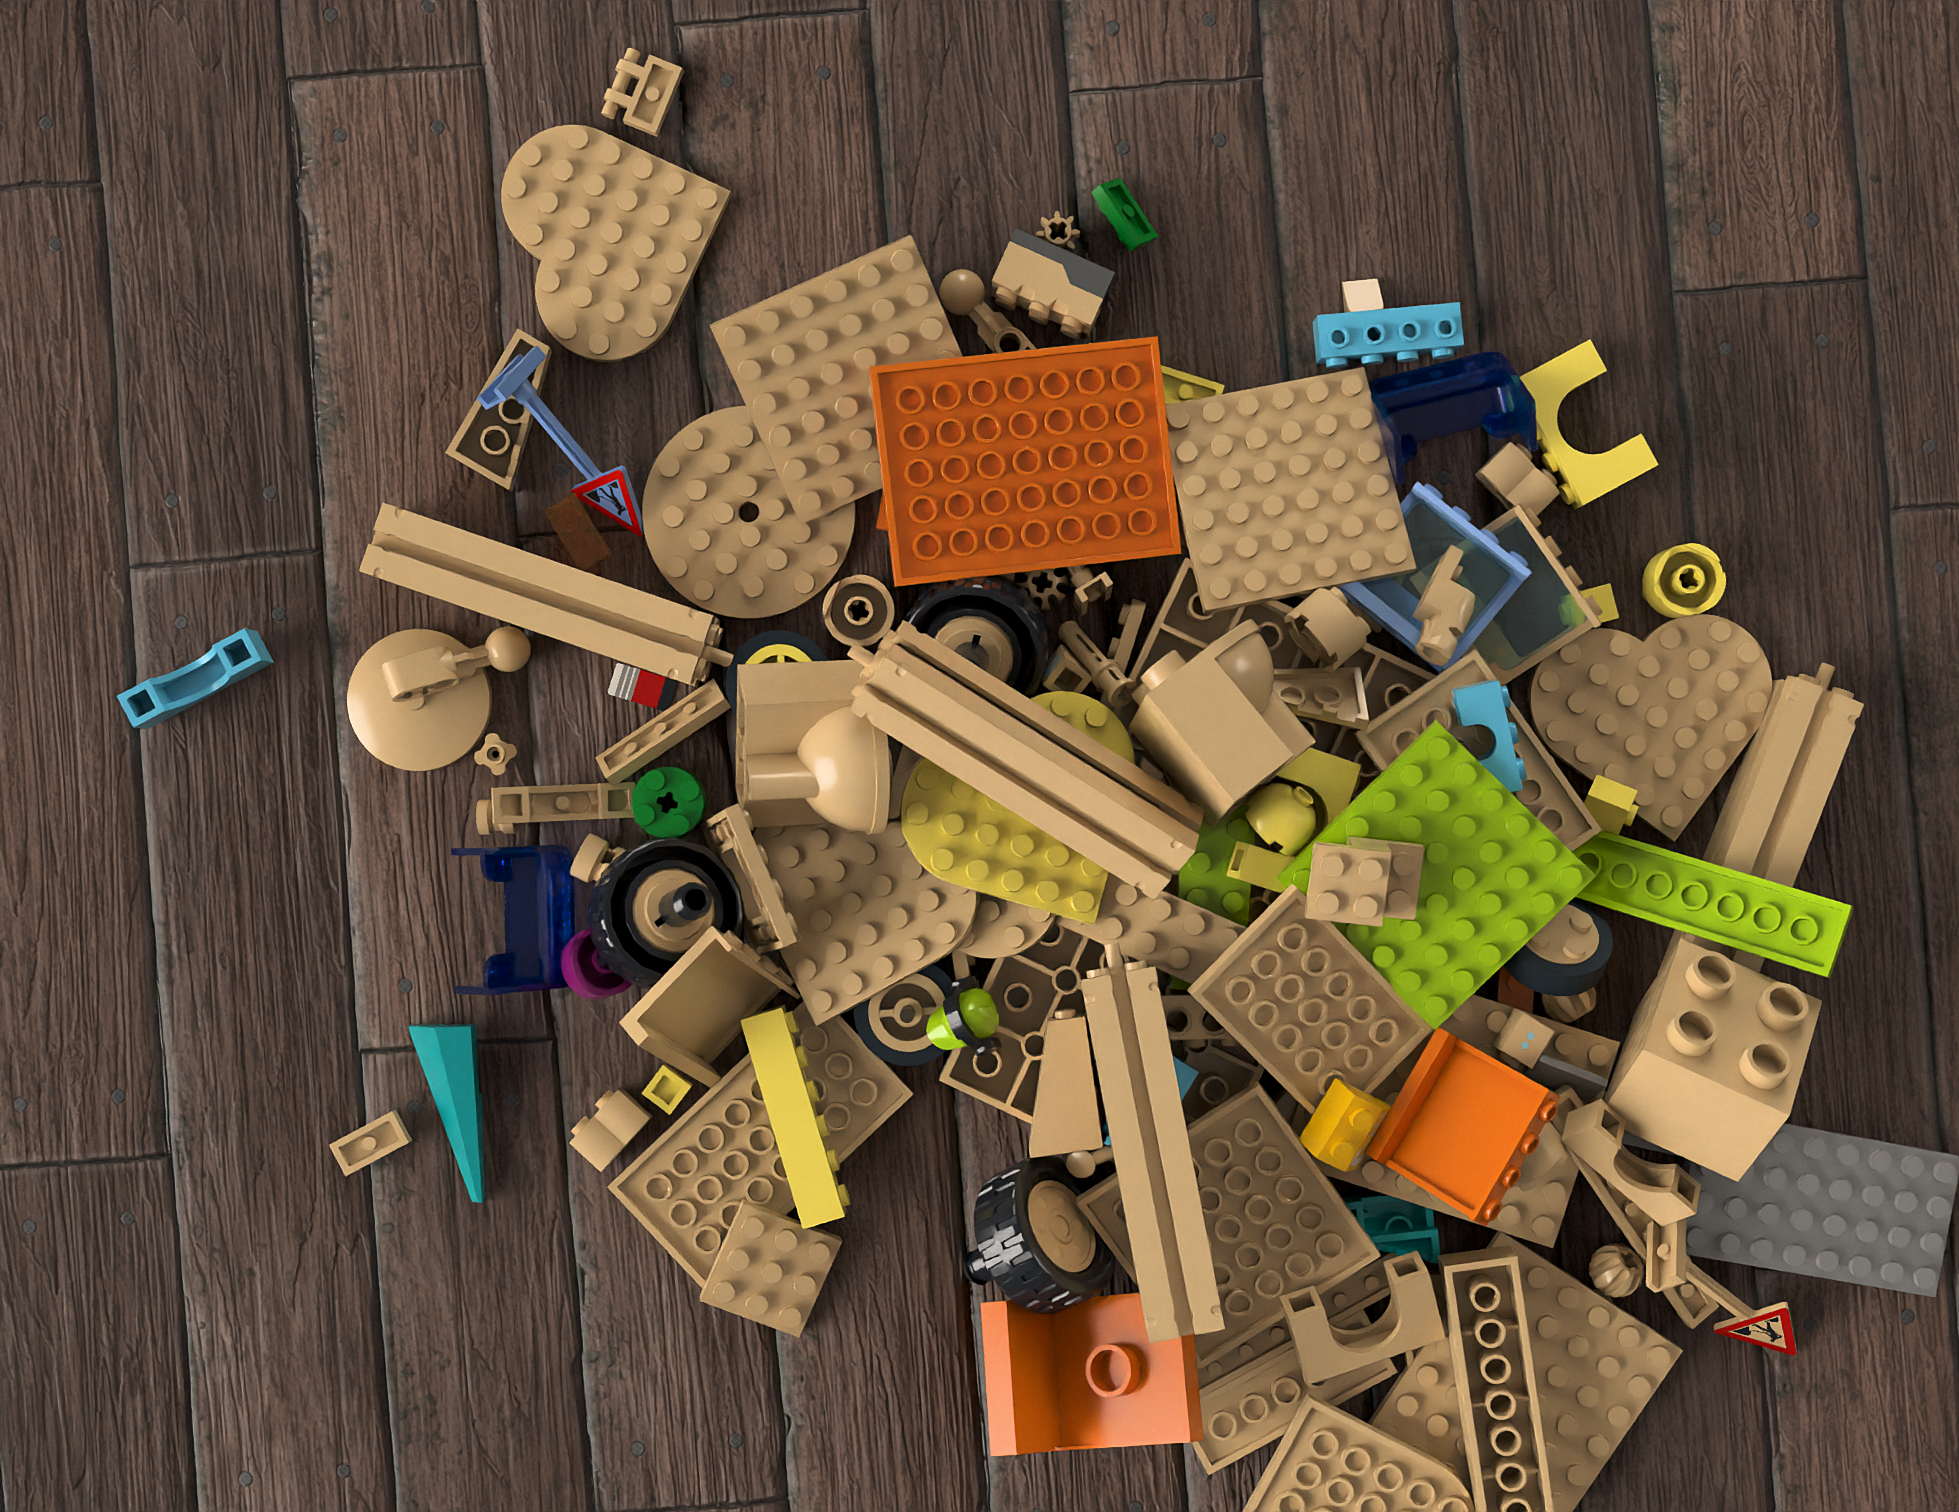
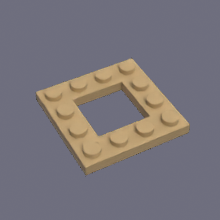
[700,804,798,954]

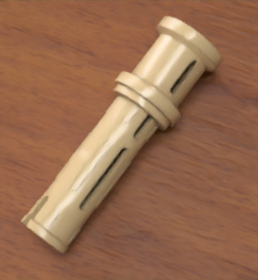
[1058,621,1138,707]

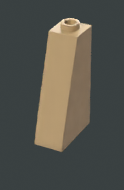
[1028,1008,1103,1158]

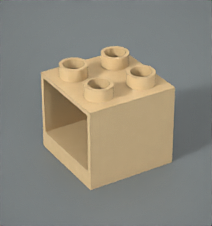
[1604,939,1822,1182]

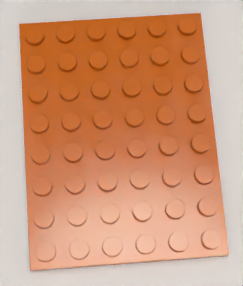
[869,336,1182,587]

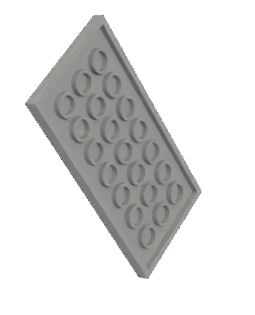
[1683,1123,1959,1297]

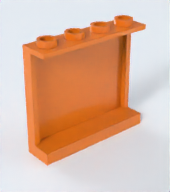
[1365,1027,1561,1227]

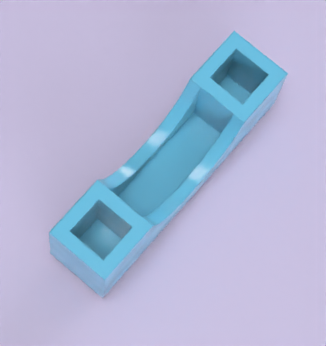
[117,628,274,729]

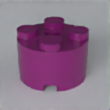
[561,928,633,1000]

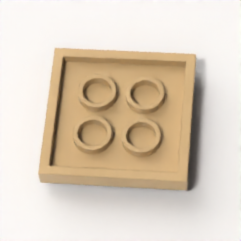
[700,1199,842,1337]

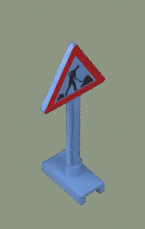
[477,346,644,537]

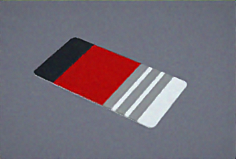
[608,663,677,711]

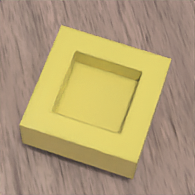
[641,1064,693,1115]

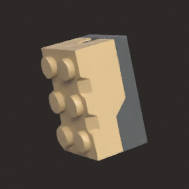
[991,228,1115,340]

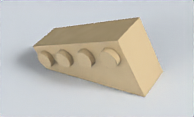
[445,328,552,492]

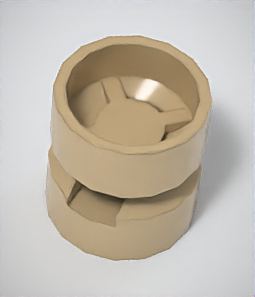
[570,833,628,883]

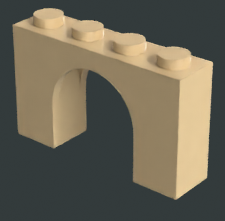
[1280,1250,1446,1385]

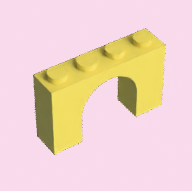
[1507,339,1659,510]
[1226,748,1361,893]

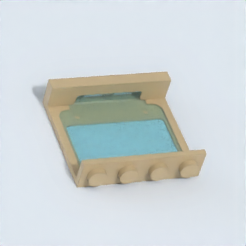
[1409,503,1603,686]

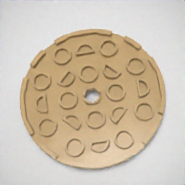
[642,406,856,619]

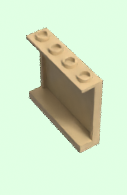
[619,926,801,1088]

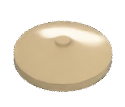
[347,629,492,771]

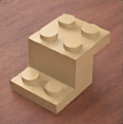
[1305,836,1424,927]

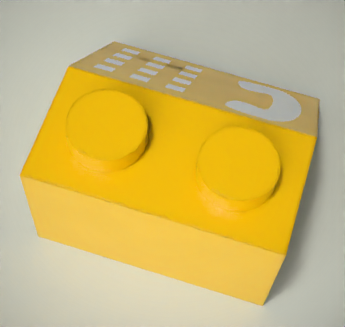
[1299,1078,1392,1172]

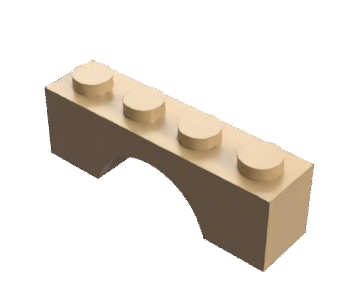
[1561,1099,1701,1226]

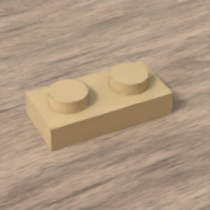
[329,1109,412,1176]

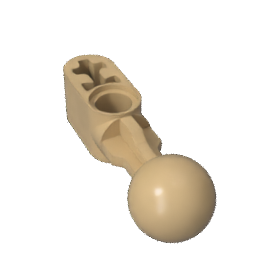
[939,269,1036,354]
[381,626,531,702]

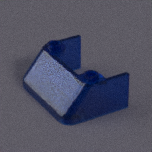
[1369,351,1538,484]
[451,845,575,995]

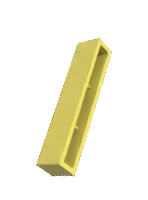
[740,1004,850,1229]

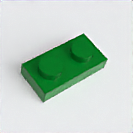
[1091,177,1158,252]

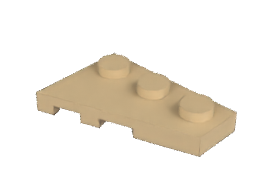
[1273,668,1369,730]

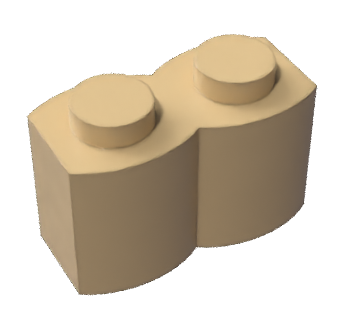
[1475,442,1560,525]
[570,1088,653,1172]

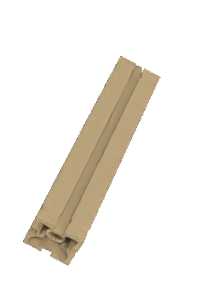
[359,503,734,688]
[847,620,1205,899]
[1657,663,1864,975]
[1080,943,1225,1343]

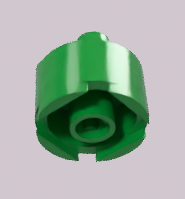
[631,767,708,838]

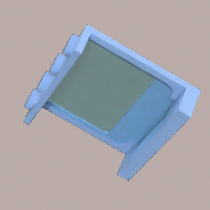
[1337,481,1532,673]

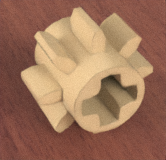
[1035,211,1080,252]

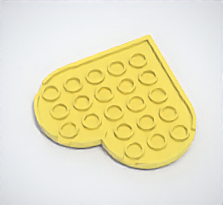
[899,691,1135,925]

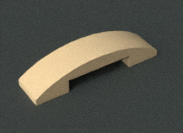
[491,782,635,824]

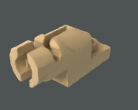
[1412,545,1475,666]

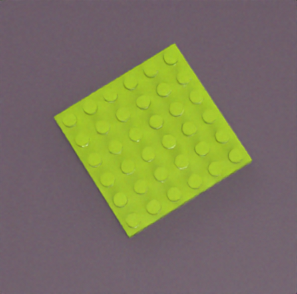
[1277,720,1596,1030]

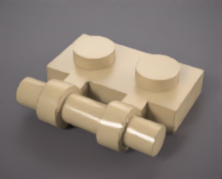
[601,48,684,137]

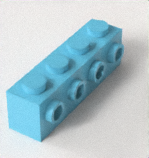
[1312,302,1464,369]

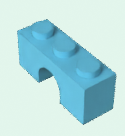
[1451,679,1527,792]

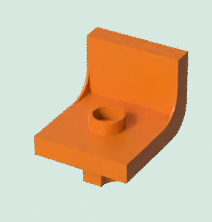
[981,1293,1204,1456]

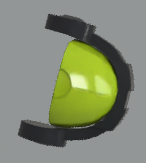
[927,976,1002,1056]

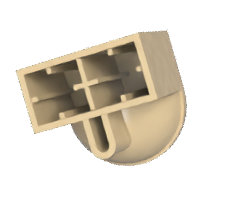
[1128,619,1316,829]
[735,660,893,835]

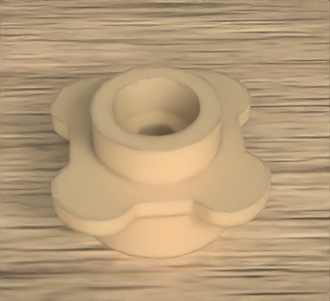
[474,733,517,775]

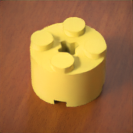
[1642,543,1726,618]

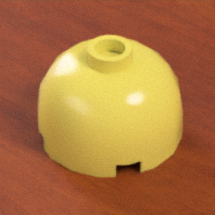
[1243,782,1316,856]

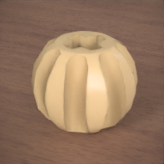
[1016,568,1068,611]
[1542,987,1596,1024]
[1589,1243,1645,1297]

